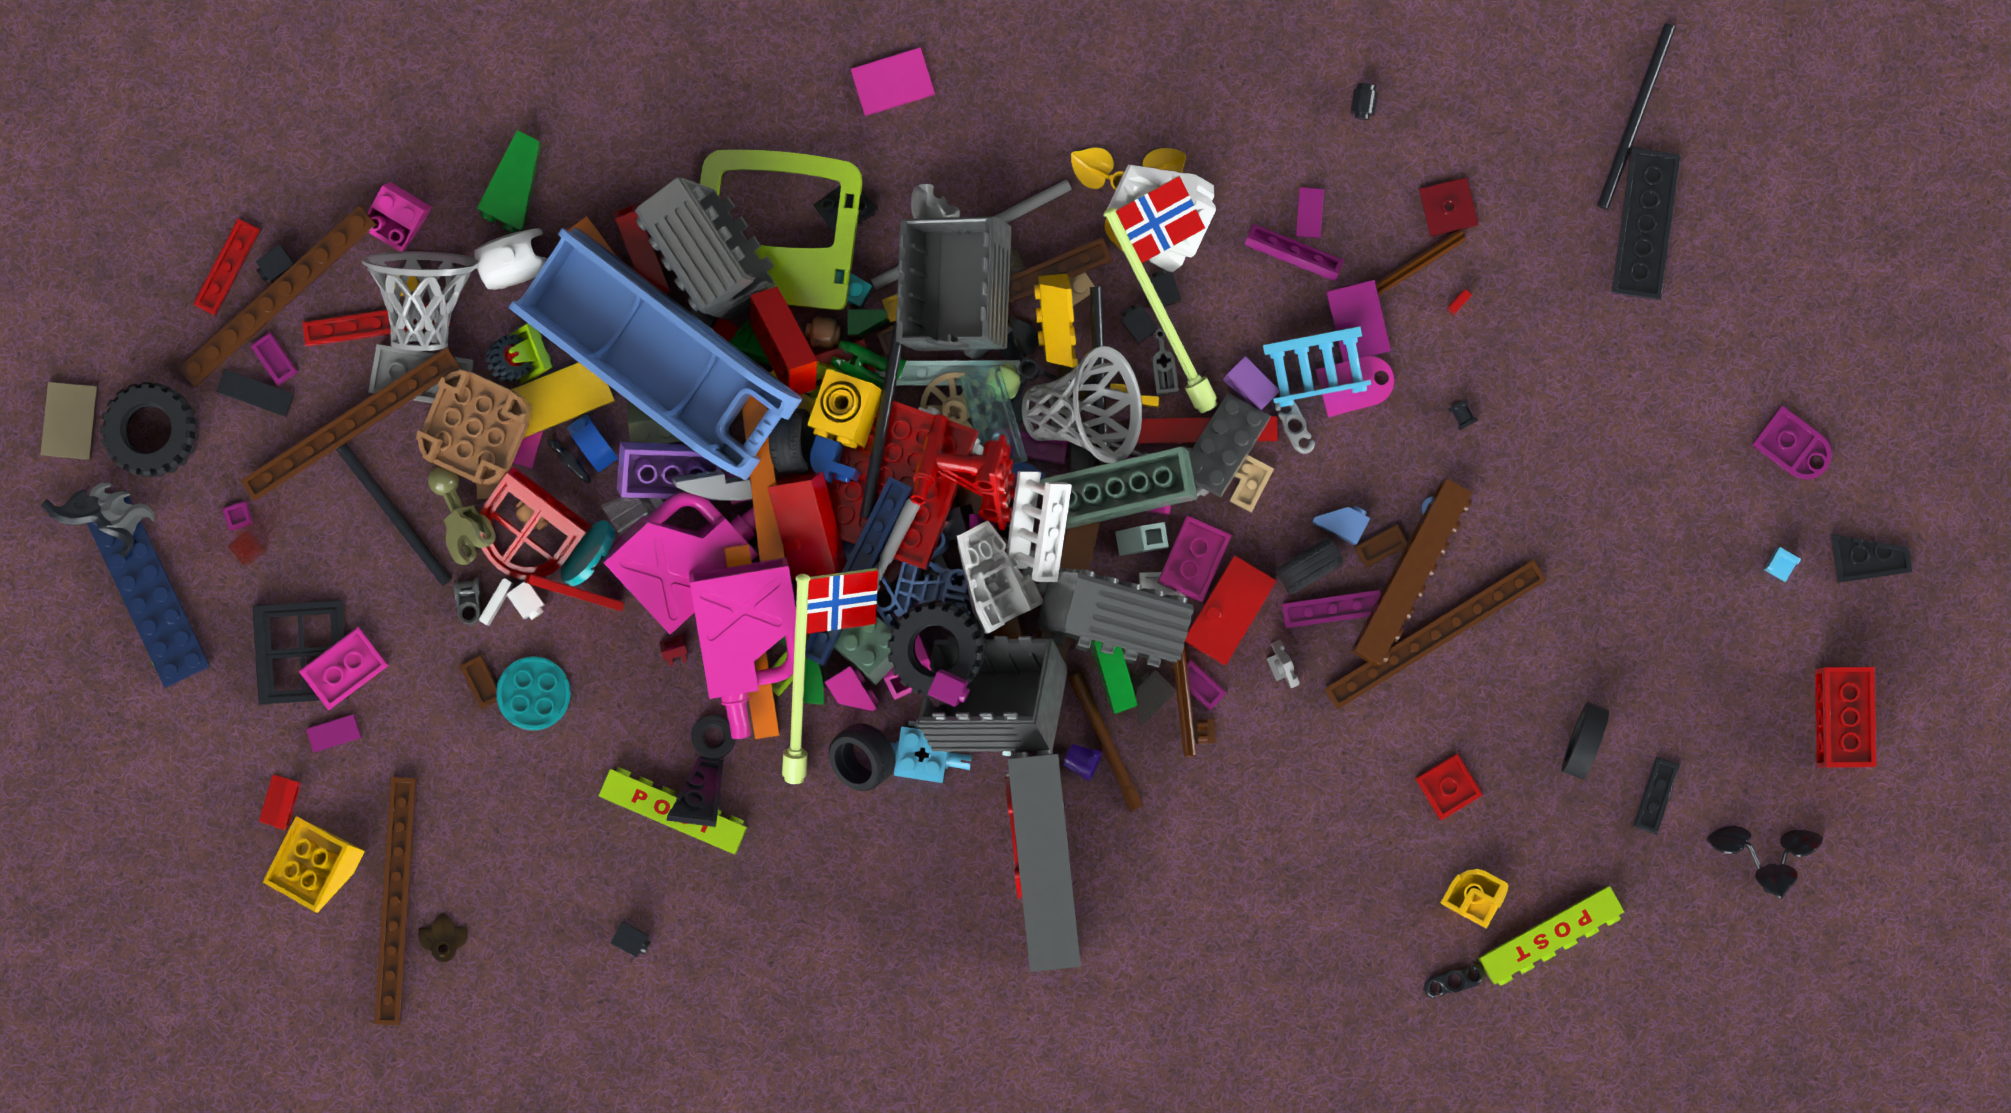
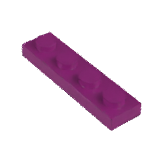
[1244,224,1344,281]
[1282,590,1380,629]

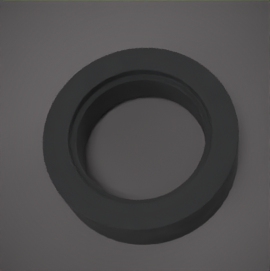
[1561,702,1609,780]

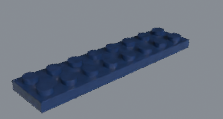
[87,490,211,688]

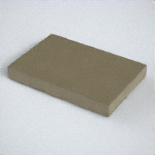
[40,382,98,460]

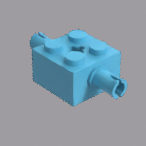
[890,726,972,783]

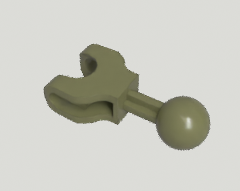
[428,466,496,565]

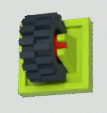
[486,323,552,384]

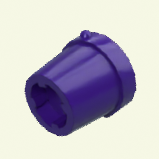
[1063,744,1102,781]

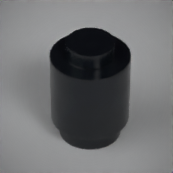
[1350,83,1378,120]

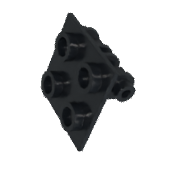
[813,185,878,235]

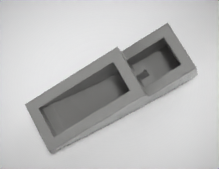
[672,470,753,501]

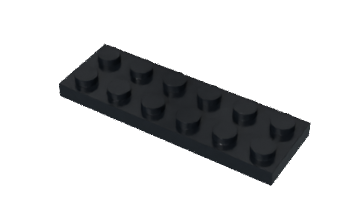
[1611,148,1681,300]

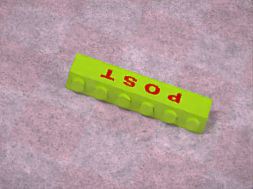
[599,767,748,855]
[1478,886,1624,986]

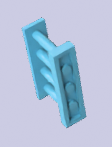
[1263,327,1371,407]

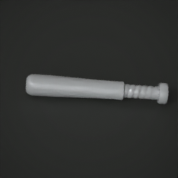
[876,498,920,591]

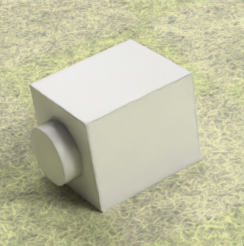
[506,581,545,620]

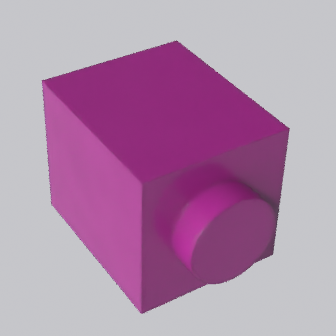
[928,669,970,707]

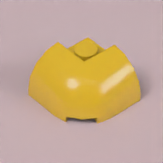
[1441,869,1509,929]

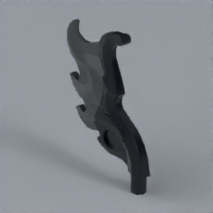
[41,483,155,557]

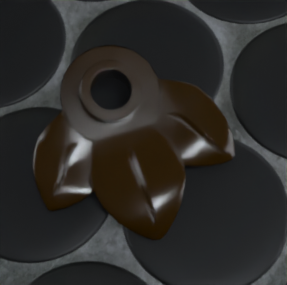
[418,913,468,963]

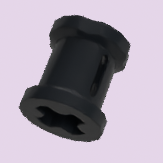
[1448,399,1478,431]

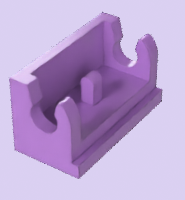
[1223,356,1280,410]

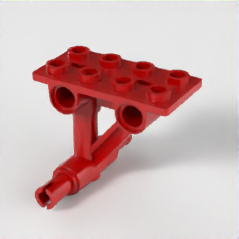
[910,414,1016,530]

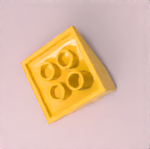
[263,816,365,913]

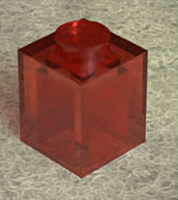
[228,530,266,566]

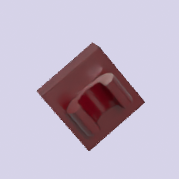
[659,634,688,667]

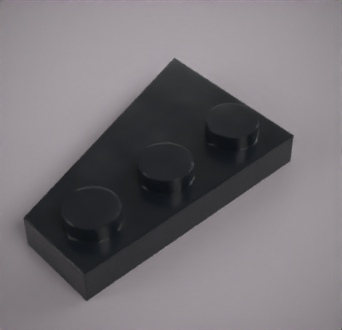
[1830,534,1912,583]
[666,757,723,827]

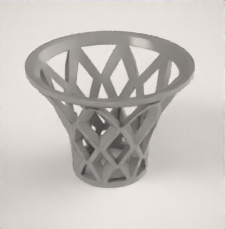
[362,251,479,351]
[1022,346,1142,463]

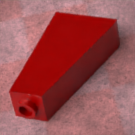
[614,203,670,294]

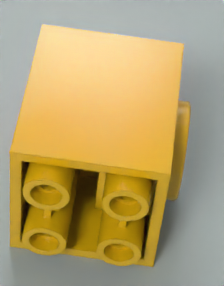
[808,369,882,449]

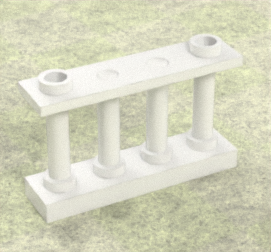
[1006,471,1072,582]

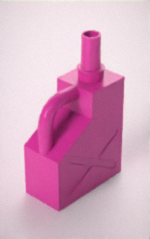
[601,492,758,634]
[689,557,796,739]

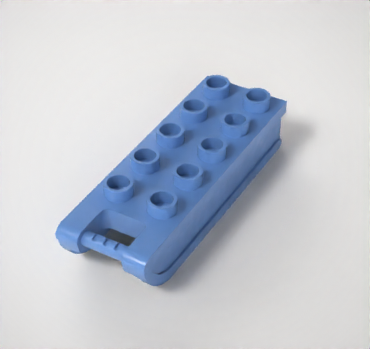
[509,227,802,480]

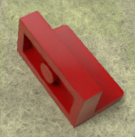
[259,775,301,830]

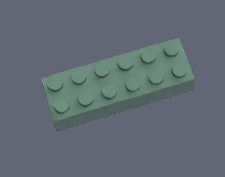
[1040,447,1198,529]

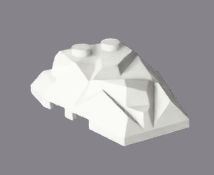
[1107,164,1216,273]
[957,521,1043,634]

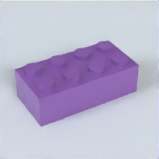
[617,442,721,500]

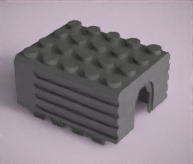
[635,177,776,321]
[896,216,1011,351]
[1037,568,1194,668]
[917,636,1067,752]

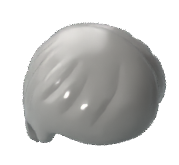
[911,184,960,219]

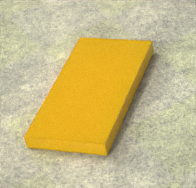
[511,362,615,439]

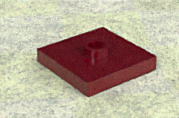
[1419,178,1478,237]

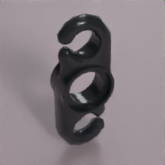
[547,437,591,484]
[1424,964,1485,999]

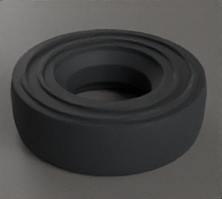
[691,714,736,759]

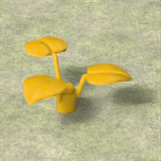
[1071,148,1186,251]

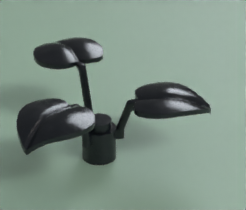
[991,316,1093,428]
[1706,826,1823,899]

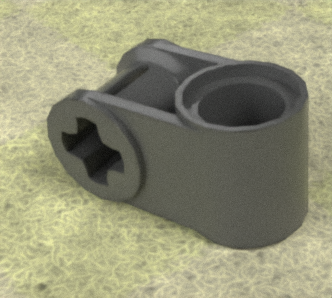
[453,577,482,626]

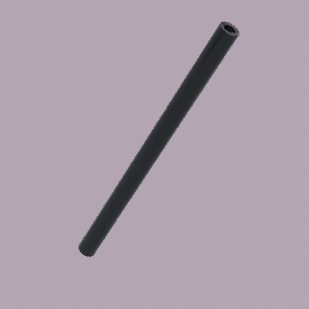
[1597,23,1676,210]
[1090,286,1109,466]
[859,323,903,519]
[336,443,452,586]

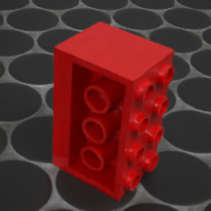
[1815,667,1877,768]

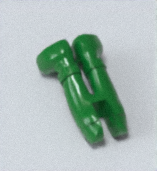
[830,341,906,390]

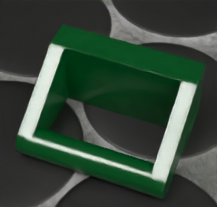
[848,310,889,339]

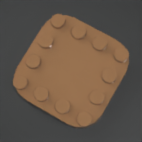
[416,370,532,485]

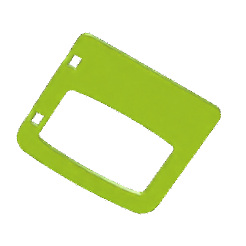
[700,150,862,310]

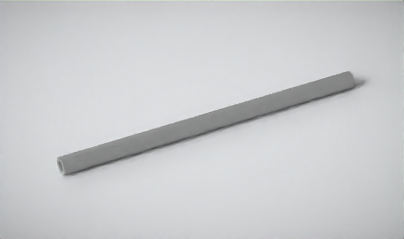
[871,179,1072,290]

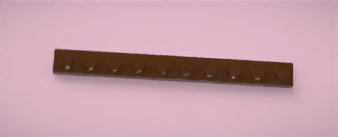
[178,206,377,387]
[876,237,1113,356]
[240,347,461,501]
[1324,560,1547,710]
[374,777,417,1026]

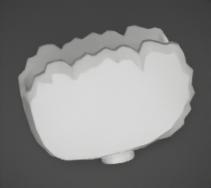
[474,228,548,290]

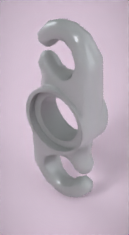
[1275,402,1315,454]

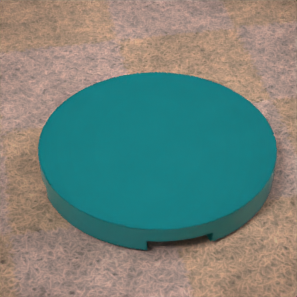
[561,520,615,586]
[496,656,571,731]

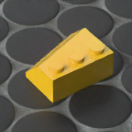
[1034,274,1078,368]

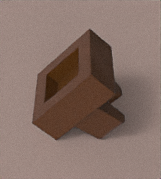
[1193,719,1215,744]

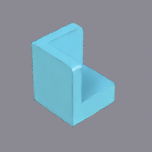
[1763,547,1801,582]

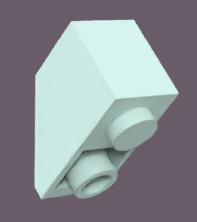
[1115,522,1169,556]

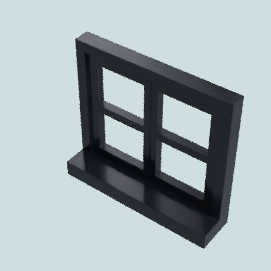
[252,600,349,705]

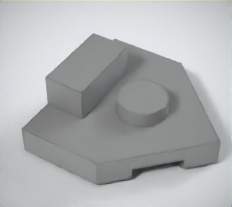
[1266,640,1300,689]

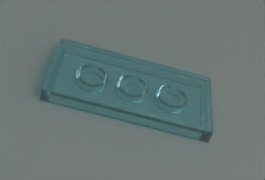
[959,366,1028,465]

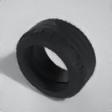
[769,408,816,474]
[1276,538,1344,594]
[829,723,895,791]

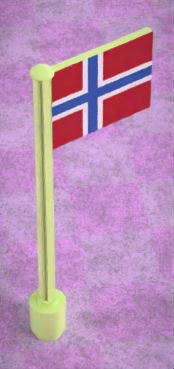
[1103,176,1217,413]
[782,568,878,784]

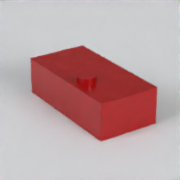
[749,286,817,395]
[767,472,847,581]
[1185,555,1277,666]

